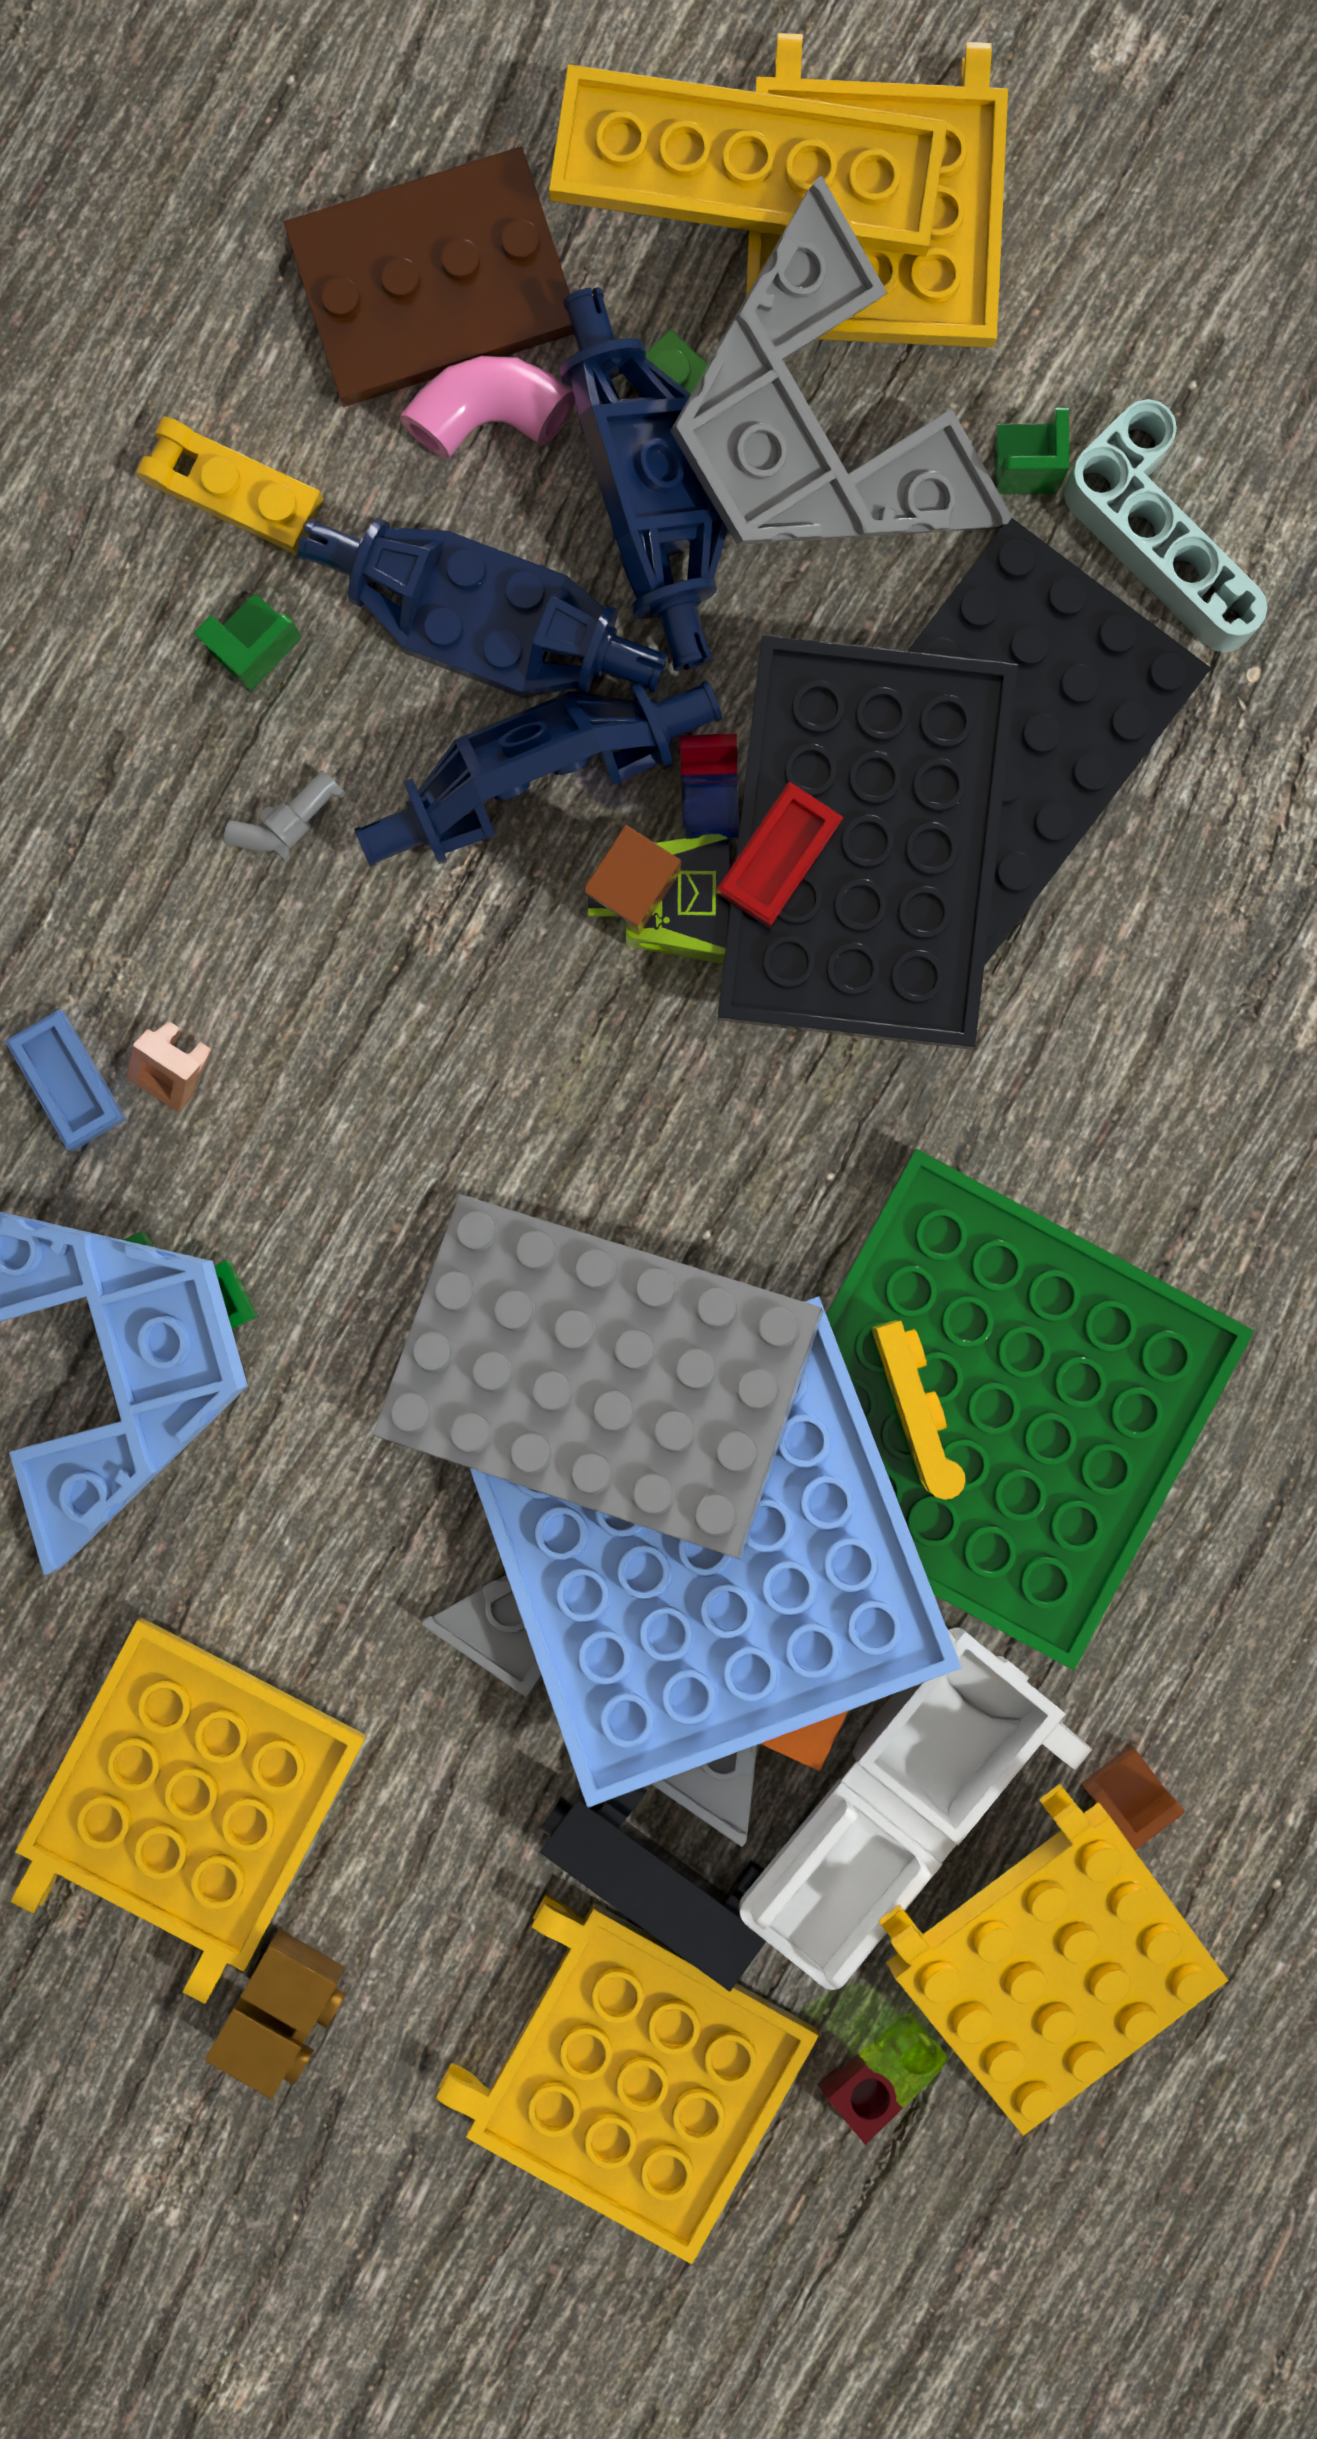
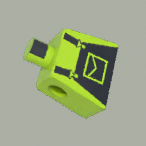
[588,833,730,963]

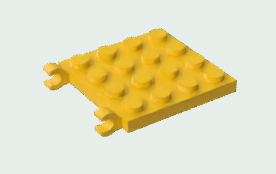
[746,33,1008,348]
[11,1618,367,2004]
[878,1784,1229,2136]
[436,1894,819,2264]

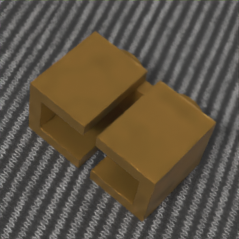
[204,1929,346,2100]

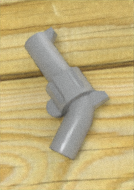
[224,770,346,862]

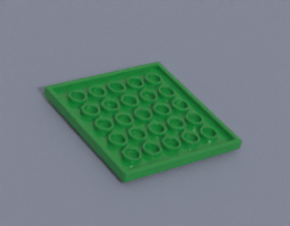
[826,1149,1254,1671]

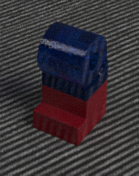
[680,734,738,839]

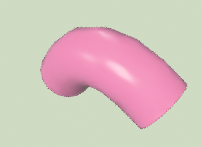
[400,356,576,459]

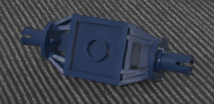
[559,287,728,671]
[298,518,669,698]
[354,680,722,867]

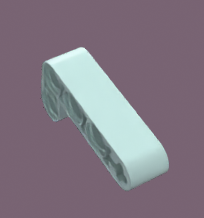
[1064,399,1267,653]

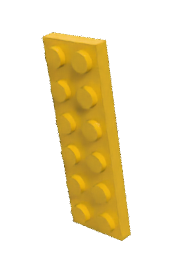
[549,64,948,257]

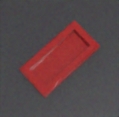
[716,781,843,928]

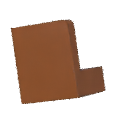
[585,825,681,935]
[1081,1746,1185,1850]

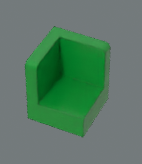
[994,407,1069,494]
[194,595,302,692]

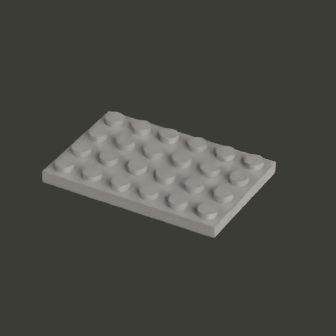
[372,1194,823,1560]

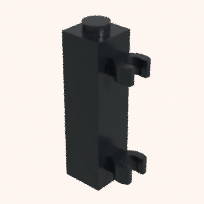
[538,1786,766,1992]

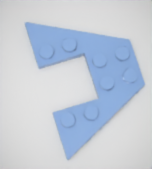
[0,1212,248,1575]

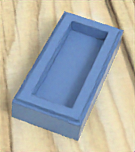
[5,1009,127,1152]

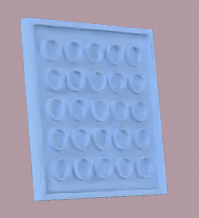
[470,1296,962,1808]

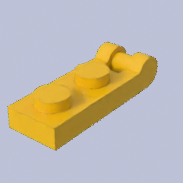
[135,416,323,555]
[871,1320,965,1500]

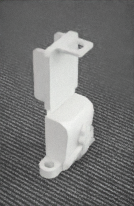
[739,1628,1092,1990]

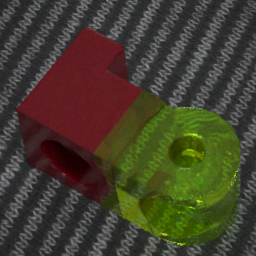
[817,2013,947,2145]

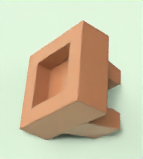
[126,1021,211,1113]

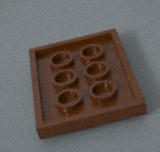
[283,146,574,407]

